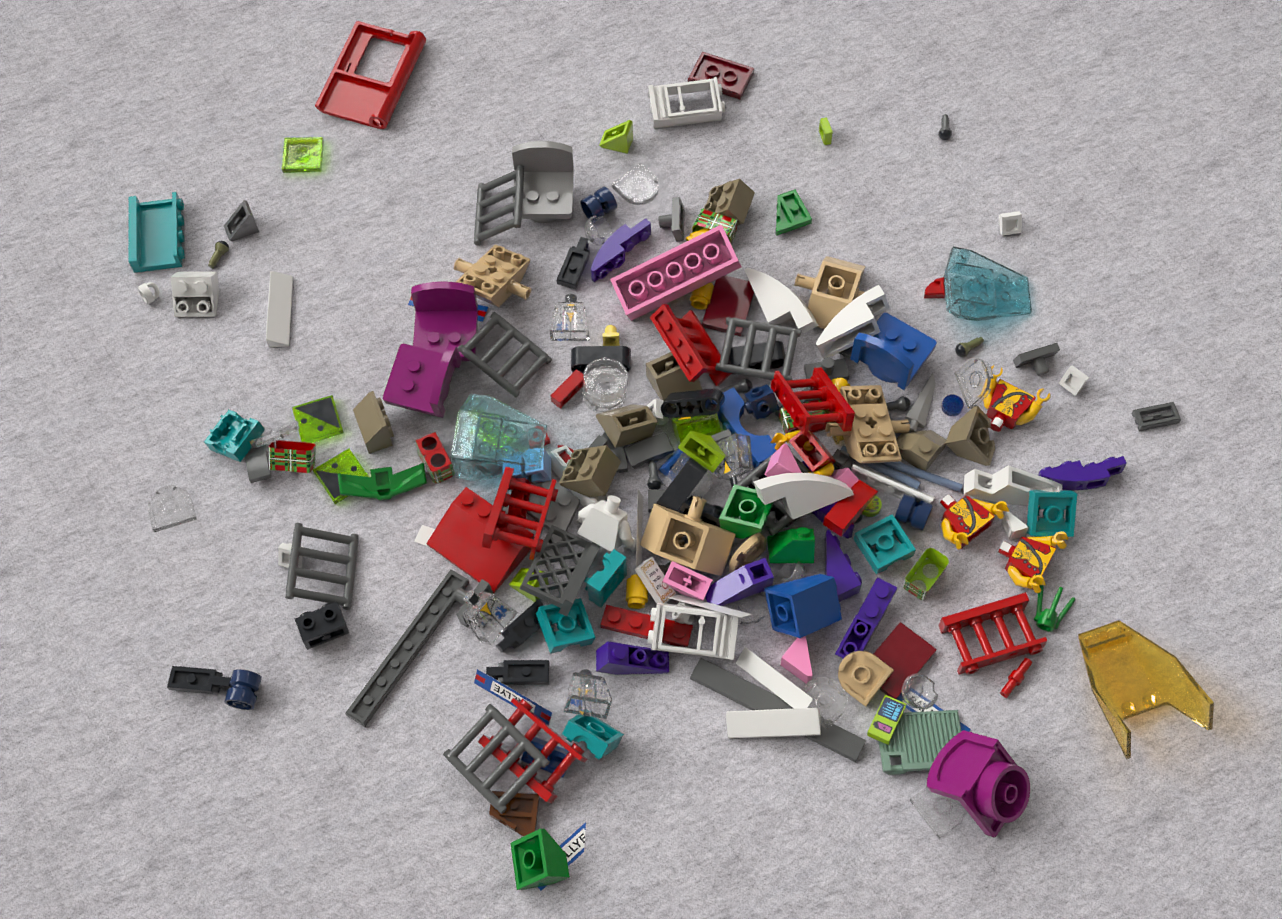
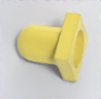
[602,325,620,346]

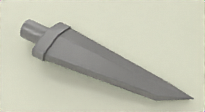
[905,372,936,432]

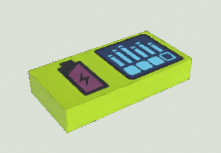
[867,695,907,745]

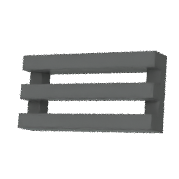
[1132,402,1181,431]

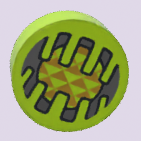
[862,496,882,517]

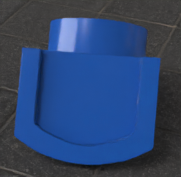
[851,313,937,391]

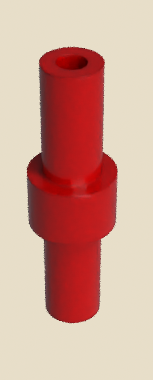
[1000,658,1032,698]

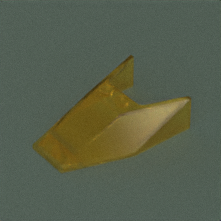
[1078,620,1214,760]

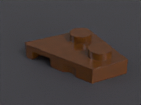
[489,791,540,837]

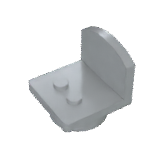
[512,141,574,223]

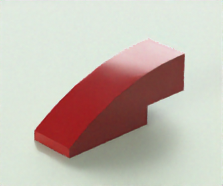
[823,480,878,537]

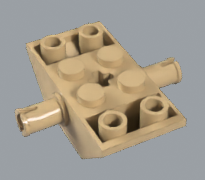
[454,245,531,307]
[794,256,865,329]
[826,385,910,463]
[640,496,736,576]

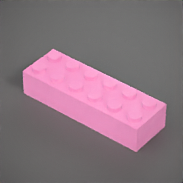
[610,225,742,321]

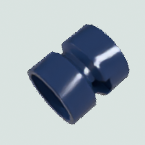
[580,186,617,223]
[895,494,933,531]
[224,669,262,710]

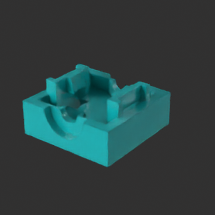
[204,409,265,462]
[1027,490,1078,537]
[853,514,916,575]
[584,549,627,608]
[536,598,596,654]
[562,711,624,760]

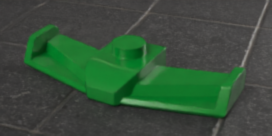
[338,463,427,501]

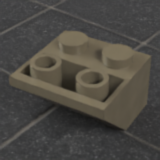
[703,178,755,226]
[646,352,703,406]
[353,391,394,454]
[596,404,658,448]
[559,445,621,497]

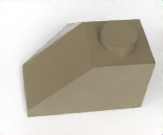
[945,406,996,466]
[896,430,947,471]

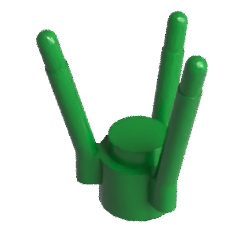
[1034,585,1076,632]

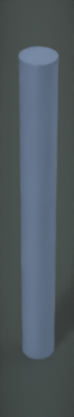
[840,445,921,490]
[880,462,963,492]

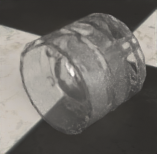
[583,358,628,413]

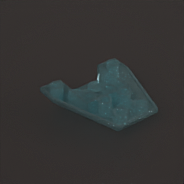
[944,246,1032,321]
[451,394,548,481]

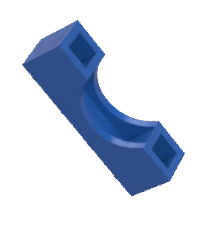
[712,387,777,468]

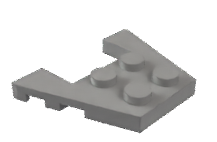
[503,478,580,558]

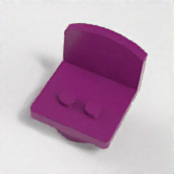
[411,281,478,361]
[383,343,462,418]
[927,730,1030,838]

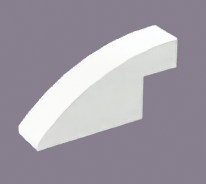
[744,268,819,333]
[816,285,890,358]
[964,465,1062,506]
[754,473,854,519]

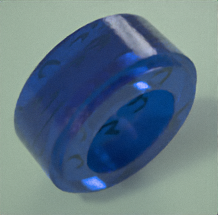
[941,394,964,416]

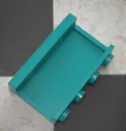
[128,192,185,273]

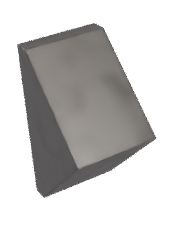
[224,200,259,241]

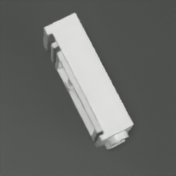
[648,77,725,129]
[647,603,739,660]

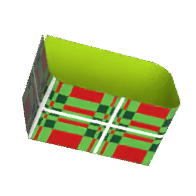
[692,209,737,245]
[903,548,949,601]

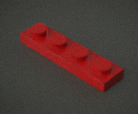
[600,605,693,647]

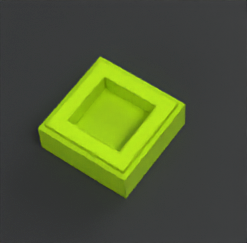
[819,117,833,145]

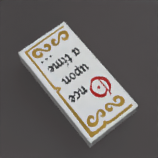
[635,557,676,604]

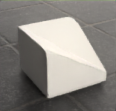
[1001,512,1028,540]

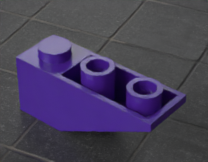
[825,530,862,602]
[705,558,774,606]
[596,641,669,675]

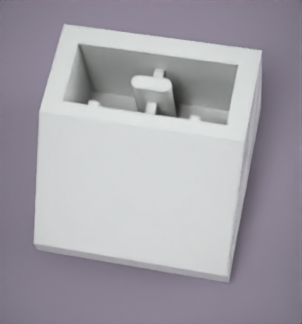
[171,272,219,317]

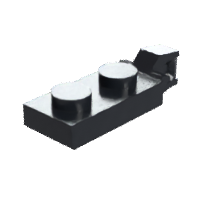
[556,237,590,289]
[496,599,544,653]
[486,660,550,685]
[167,666,232,694]

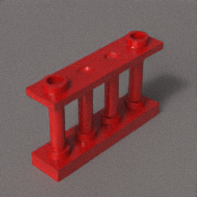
[650,304,732,386]
[771,367,855,435]
[481,467,559,560]
[938,592,1047,675]
[478,698,588,804]

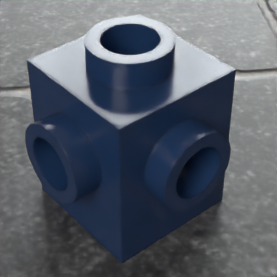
[744,384,780,420]

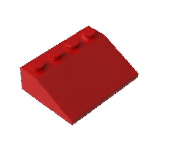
[426,487,534,593]

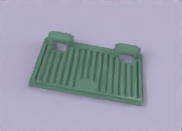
[875,710,961,775]

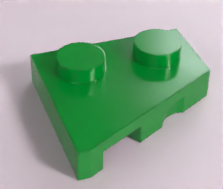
[776,189,812,236]

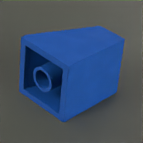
[764,574,842,638]

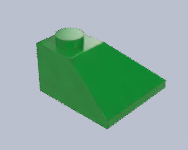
[719,484,774,539]
[767,527,815,563]
[510,828,570,890]

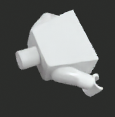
[576,495,637,553]

